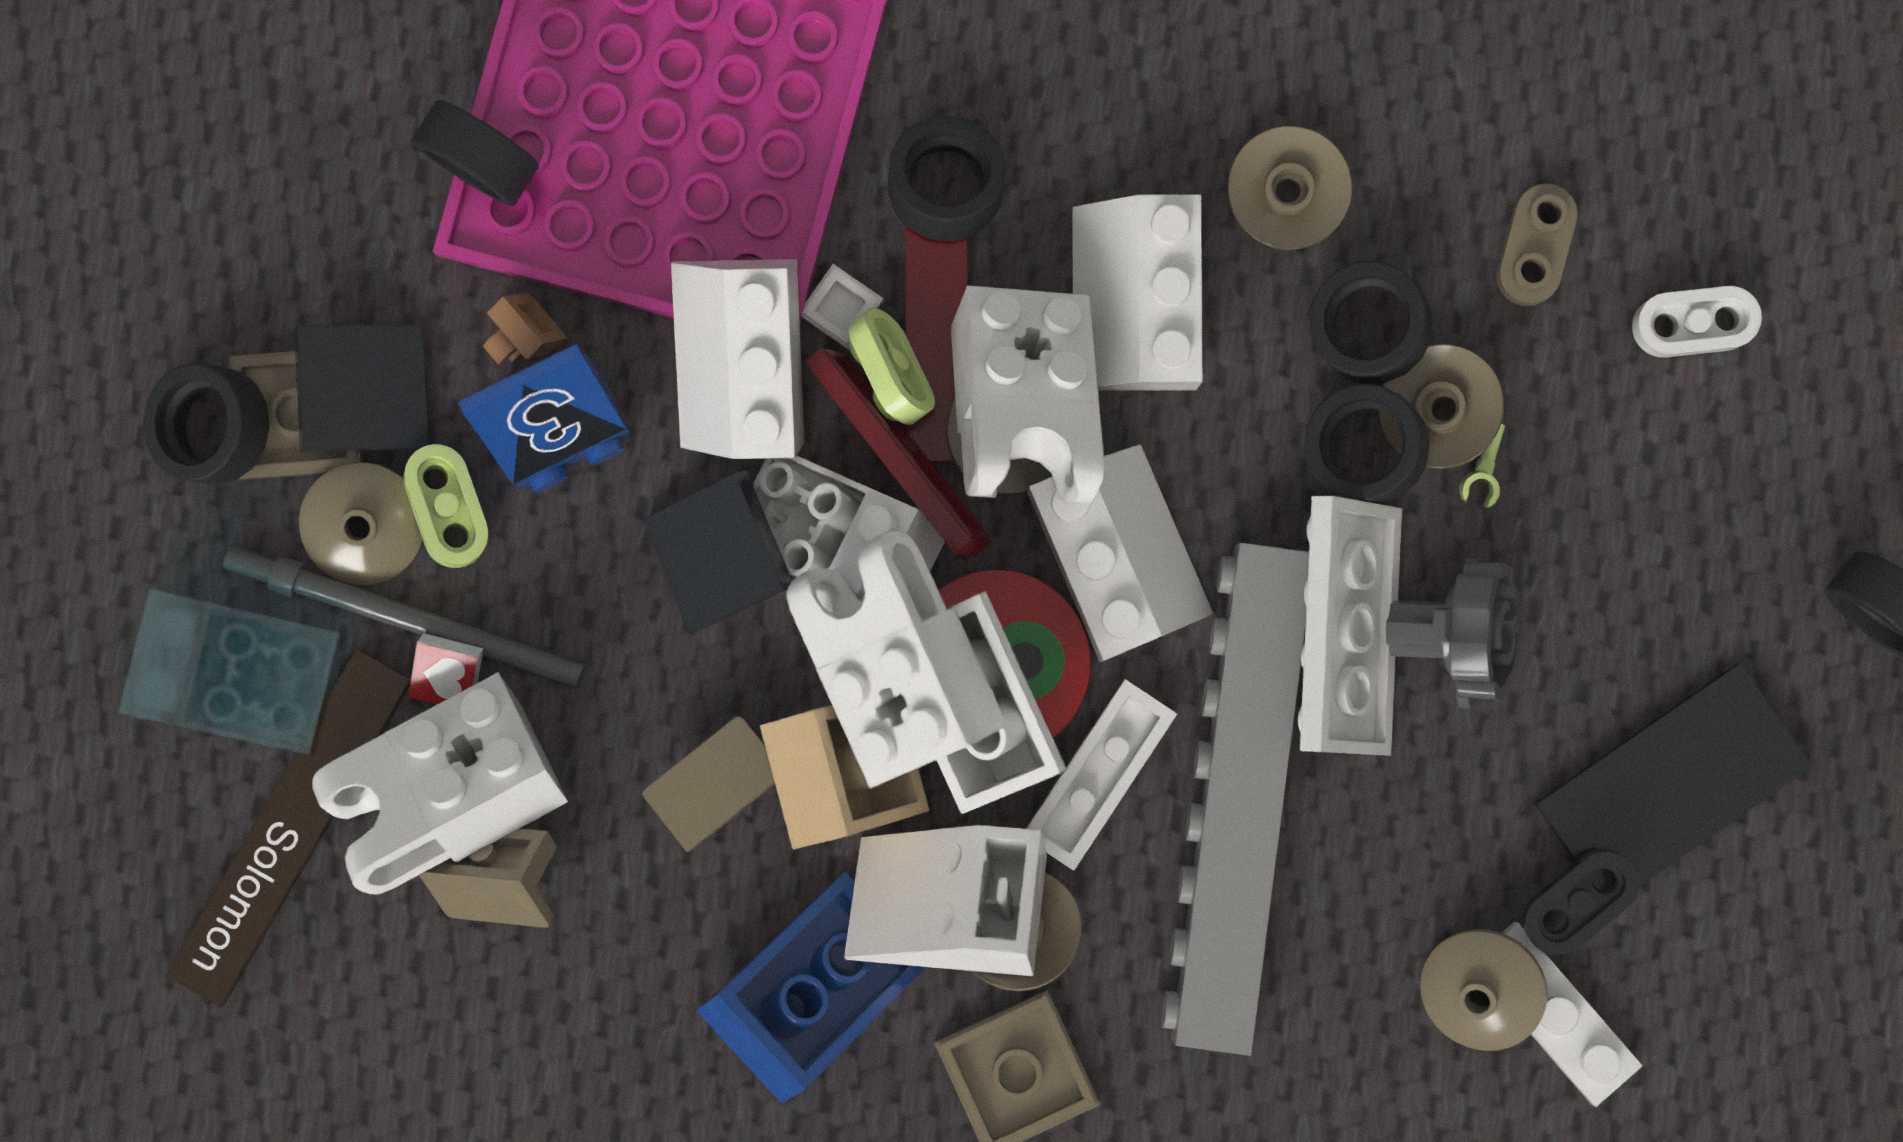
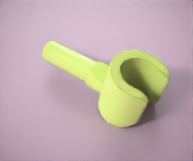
[1459,424,1505,508]

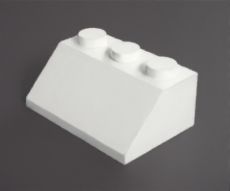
[1072,195,1202,390]
[671,259,804,459]
[1027,444,1213,662]
[937,591,1067,814]

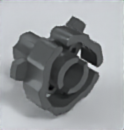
[1386,558,1522,709]

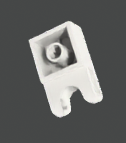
[951,286,1104,503]
[787,531,1007,788]
[312,672,568,895]

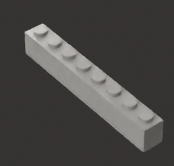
[1162,543,1309,1056]

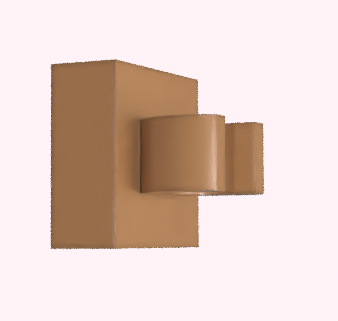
[483,292,568,365]

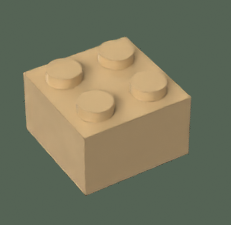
[760,705,929,849]

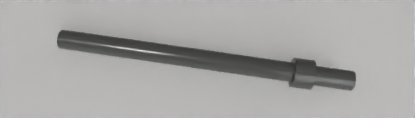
[223,545,585,688]

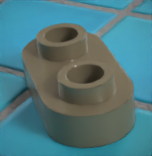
[1496,184,1578,306]

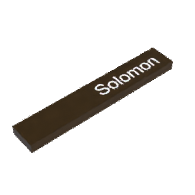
[166,649,411,1007]

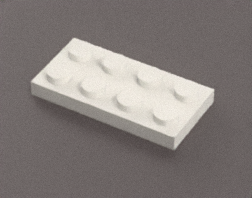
[1298,496,1402,756]

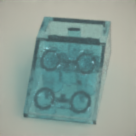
[118,588,339,755]

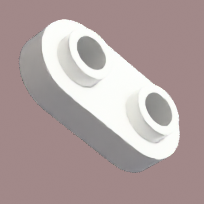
[1632,286,1762,358]

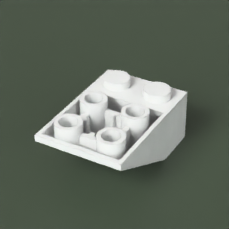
[753,456,945,601]
[844,825,1047,976]

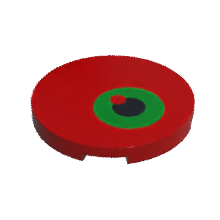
[938,570,1090,738]

